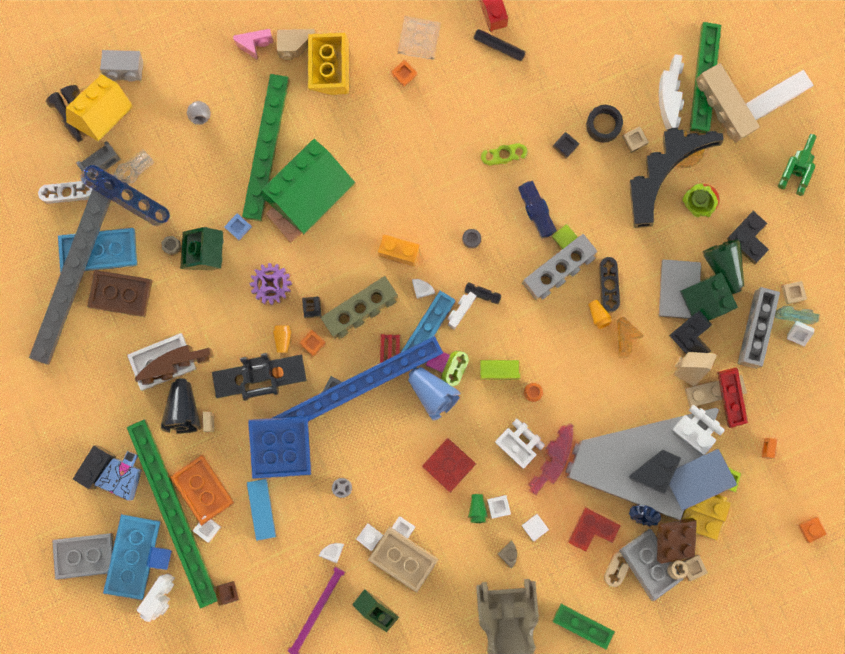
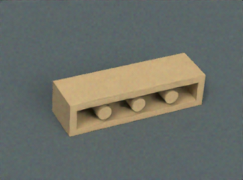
[696,63,760,143]

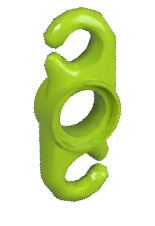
[481,143,528,166]

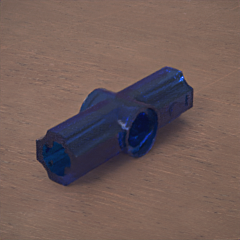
[518,181,557,239]

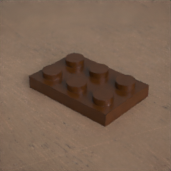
[87,270,153,317]

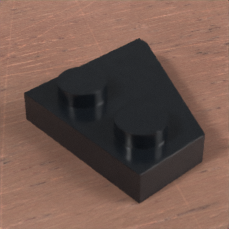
[629,449,681,495]

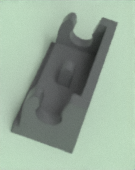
[76,141,121,181]

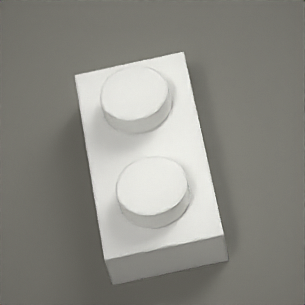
[448,292,476,330]

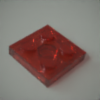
[422,438,476,493]

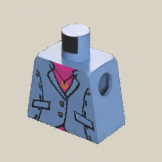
[95,451,142,500]

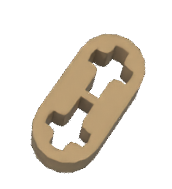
[604,551,629,587]

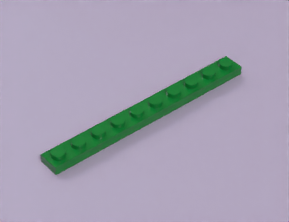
[126,419,217,609]

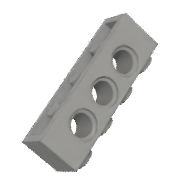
[522,234,597,300]
[738,287,780,369]

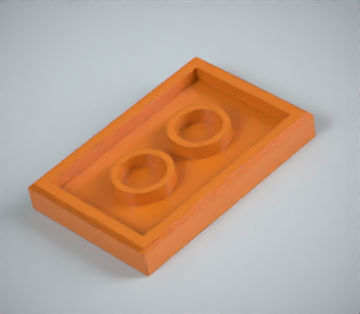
[170,455,235,526]

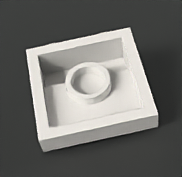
[137,573,175,622]

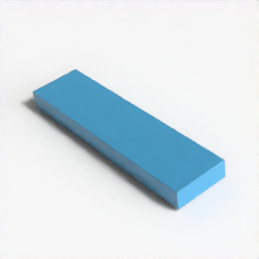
[401,290,456,353]

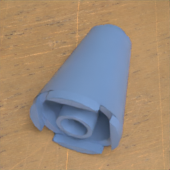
[408,367,461,420]

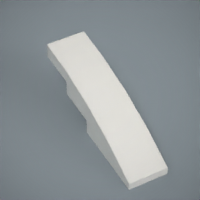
[746,70,814,120]

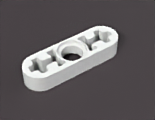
[38,181,93,204]

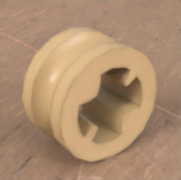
[667,561,688,579]

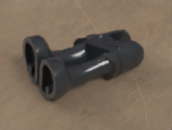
[46,85,83,142]

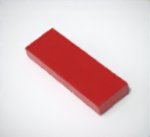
[717,367,748,428]

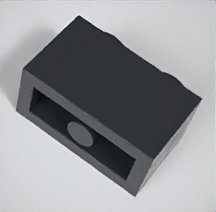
[73,445,116,489]

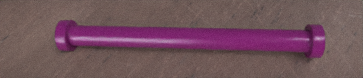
[288,567,345,654]

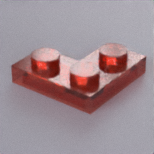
[568,507,621,552]

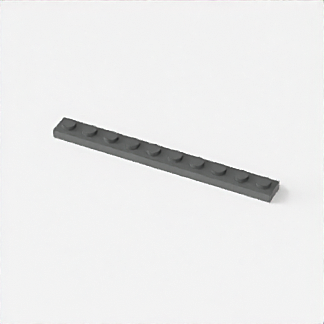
[29,179,116,365]

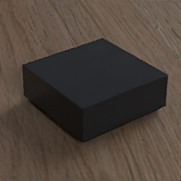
[553,132,580,159]

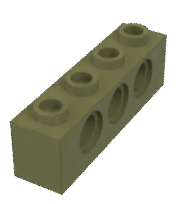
[320,276,398,339]

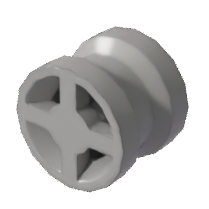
[332,478,352,498]

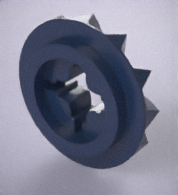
[629,505,661,527]

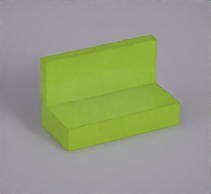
[480,360,520,380]

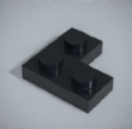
[727,210,769,264]
[669,310,712,354]

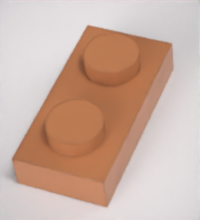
[266,208,302,243]

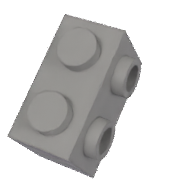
[100,50,143,82]

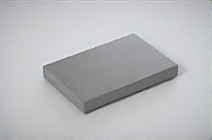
[659,259,701,319]
[619,529,683,601]
[52,533,114,580]

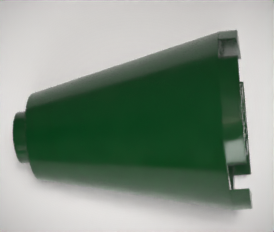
[702,239,745,294]

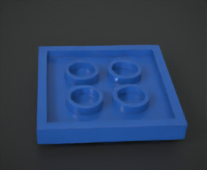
[248,416,311,479]

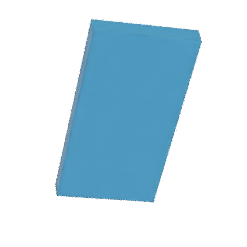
[58,228,138,273]
[103,514,160,600]

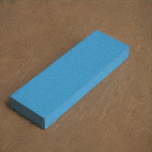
[247,479,276,541]

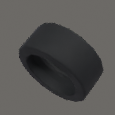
[586,105,623,143]

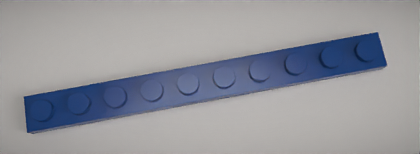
[273,336,443,422]

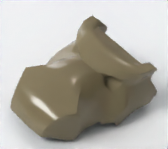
[476,579,539,654]

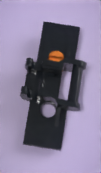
[212,353,307,401]

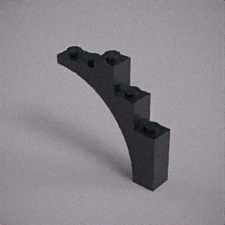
[629,128,724,228]

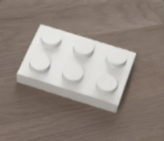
[127,333,196,391]

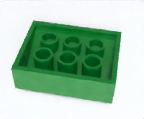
[261,139,355,235]

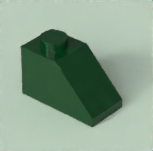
[352,589,399,632]

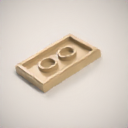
[368,526,439,593]

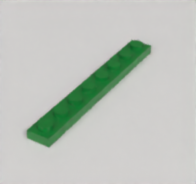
[242,74,289,222]

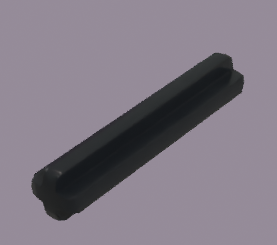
[474,29,526,61]

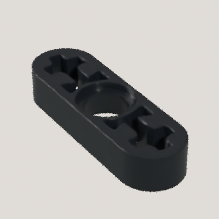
[599,257,620,313]

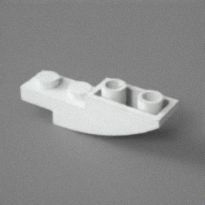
[659,54,684,130]

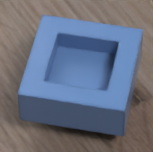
[224,213,252,241]

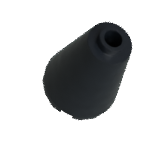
[161,378,201,434]

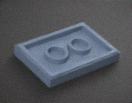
[669,449,737,511]

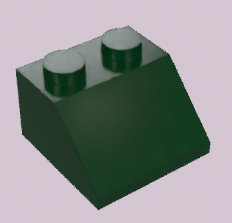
[180,227,224,270]
[680,272,738,320]

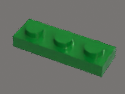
[552,603,615,650]

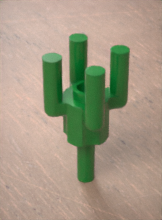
[778,134,817,196]

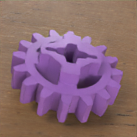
[249,263,292,305]

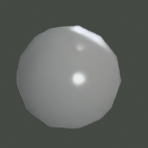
[187,101,211,125]

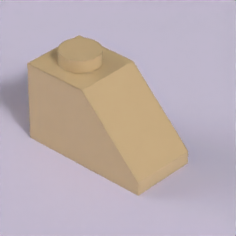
[277,29,315,60]
[674,352,717,387]

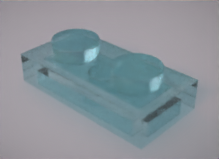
[775,306,820,324]

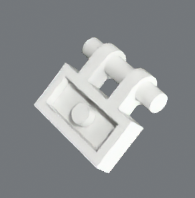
[672,405,725,456]
[495,419,545,469]

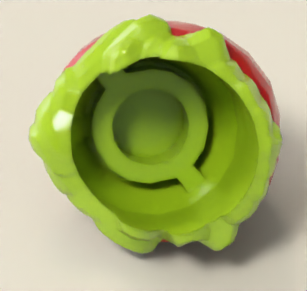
[682,183,720,217]

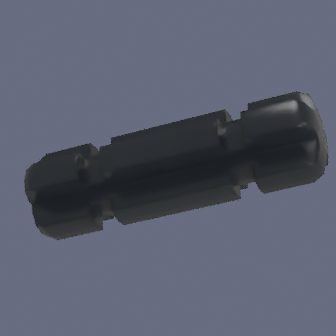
[464,283,502,304]

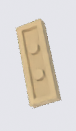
[685,375,747,407]

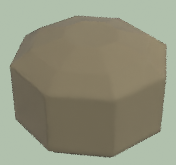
[161,236,181,255]

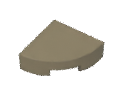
[498,540,517,569]

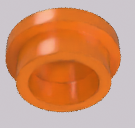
[524,383,543,402]

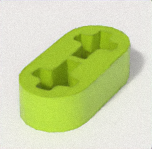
[441,351,469,386]

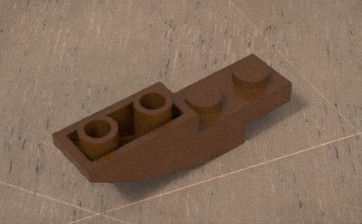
[135,345,214,385]

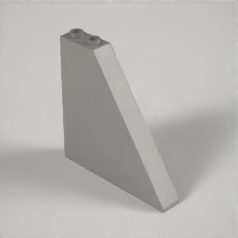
[565,408,719,520]

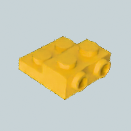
[681,494,731,540]

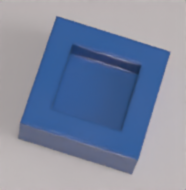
[146,546,172,570]

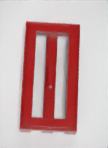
[380,334,400,363]

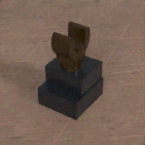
[302,296,322,318]

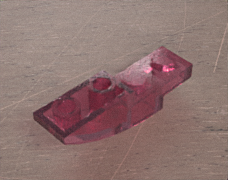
[528,423,573,495]

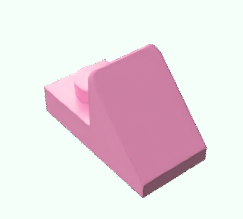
[233,29,273,59]

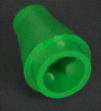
[468,494,488,523]

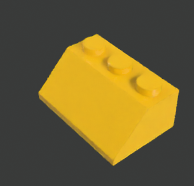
[308,32,349,95]
[66,74,133,141]

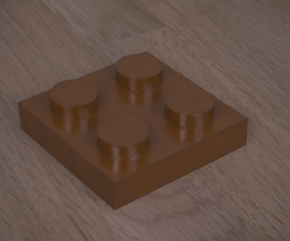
[657,518,697,564]

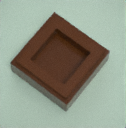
[214,581,239,606]

